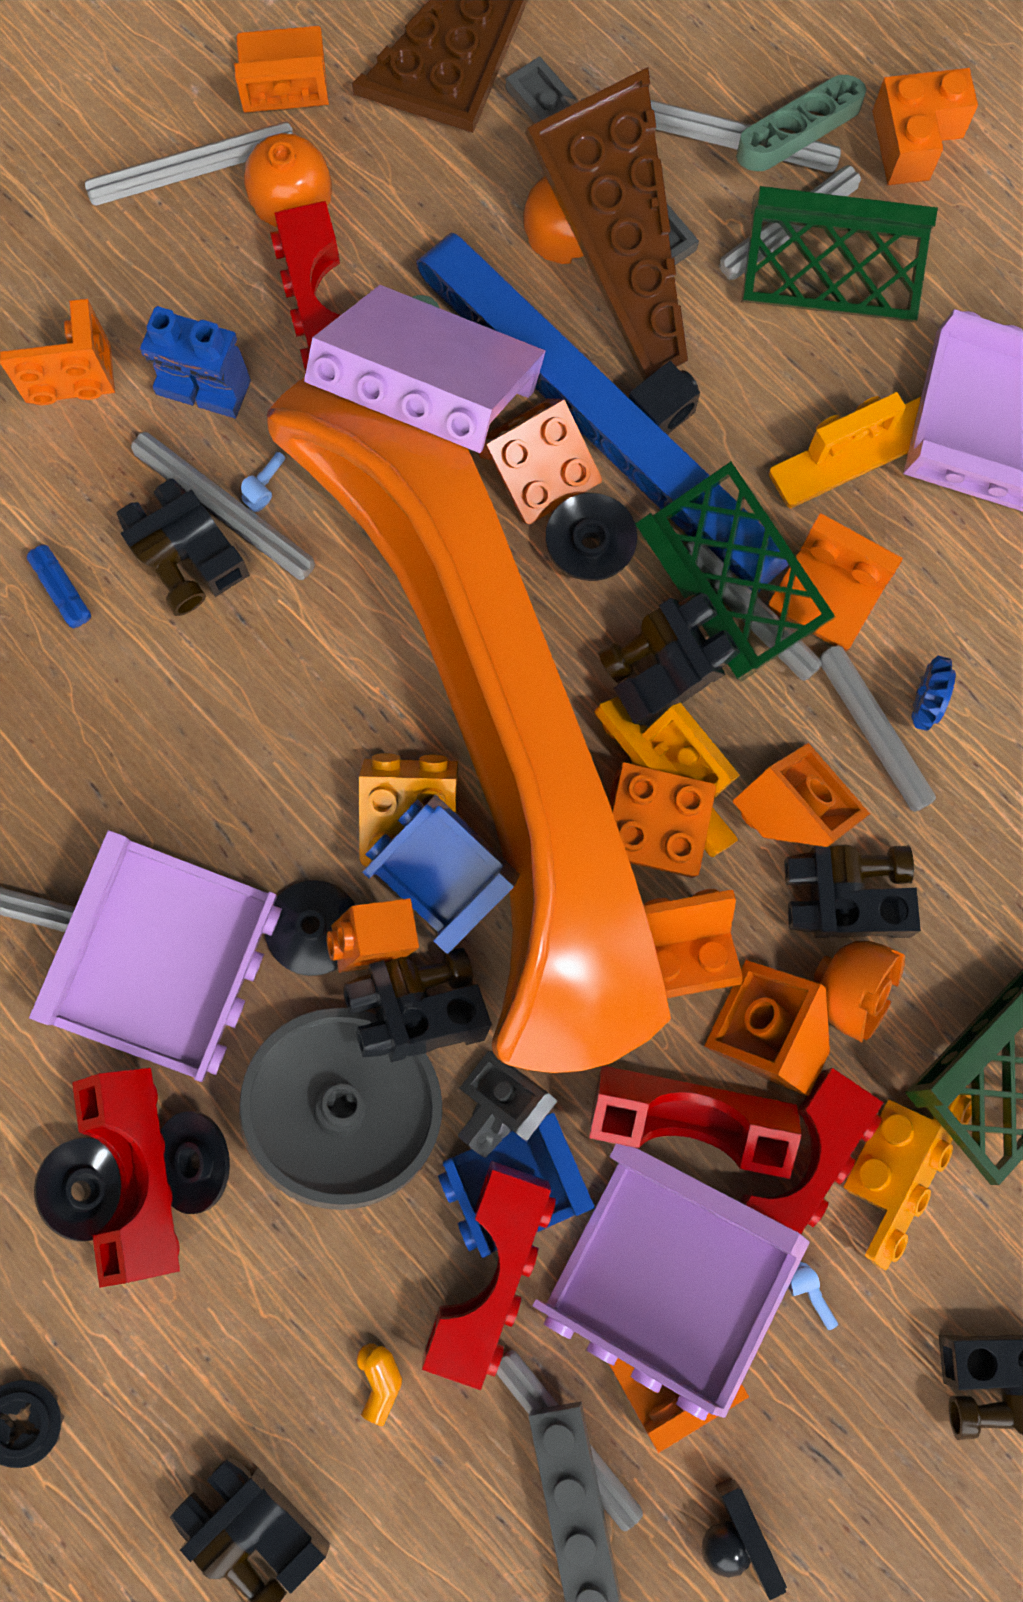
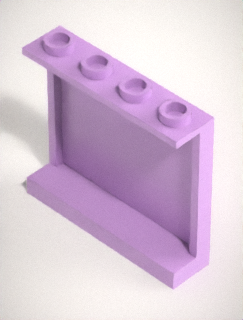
[304,285,546,453]
[903,309,1023,511]
[29,830,282,1082]
[533,1144,810,1421]

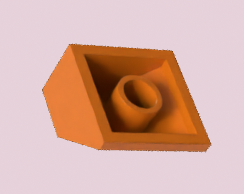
[732,743,870,847]
[704,960,830,1097]

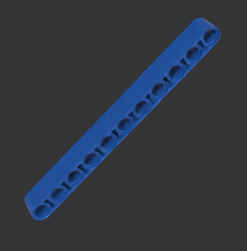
[416,232,789,593]

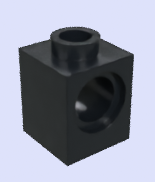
[629,360,700,435]

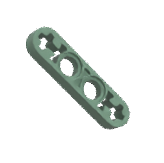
[736,75,867,171]

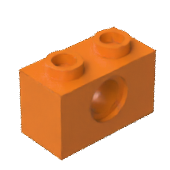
[327,898,419,973]

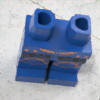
[140,306,251,419]

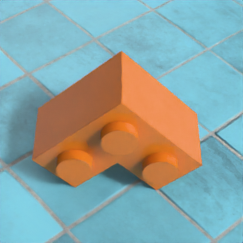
[872,68,978,185]

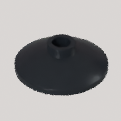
[545,493,638,581]
[265,880,355,976]
[160,1111,230,1214]
[34,1138,121,1242]

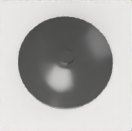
[239,1008,442,1210]

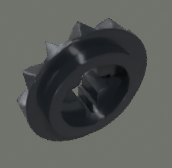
[0,1379,65,1468]

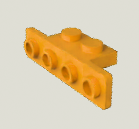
[769,392,921,509]
[594,697,740,857]
[843,1086,972,1271]

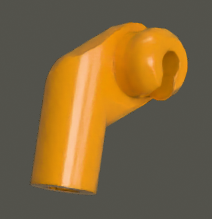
[357,1343,402,1426]

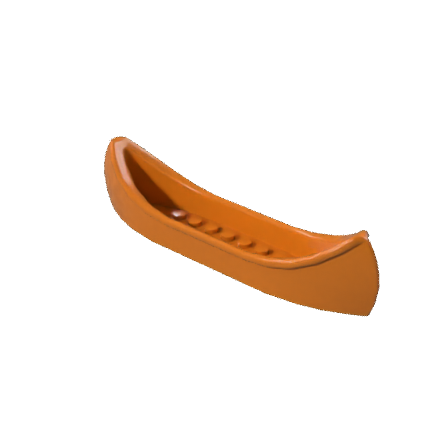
[267,378,671,1074]

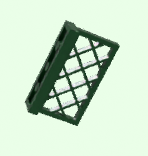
[741,186,938,322]
[635,461,836,682]
[905,969,1023,1185]

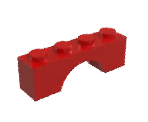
[270,201,340,373]
[589,1066,802,1179]
[72,1068,180,1288]
[739,1068,884,1234]
[422,1161,556,1391]

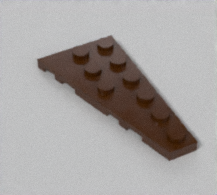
[352,0,528,133]
[525,67,688,381]

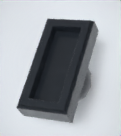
[701,1478,787,1601]

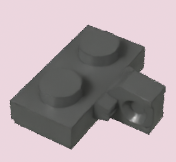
[458,1051,558,1158]

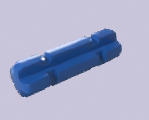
[27,544,91,628]

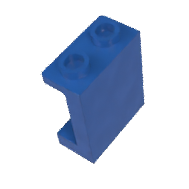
[362,794,520,954]
[438,1112,595,1258]

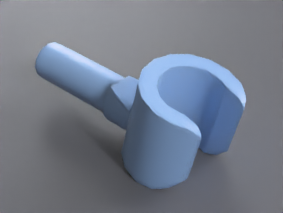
[241,452,286,512]
[788,1262,838,1330]

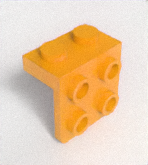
[359,753,458,867]

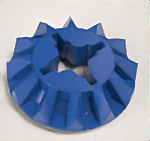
[911,655,956,731]

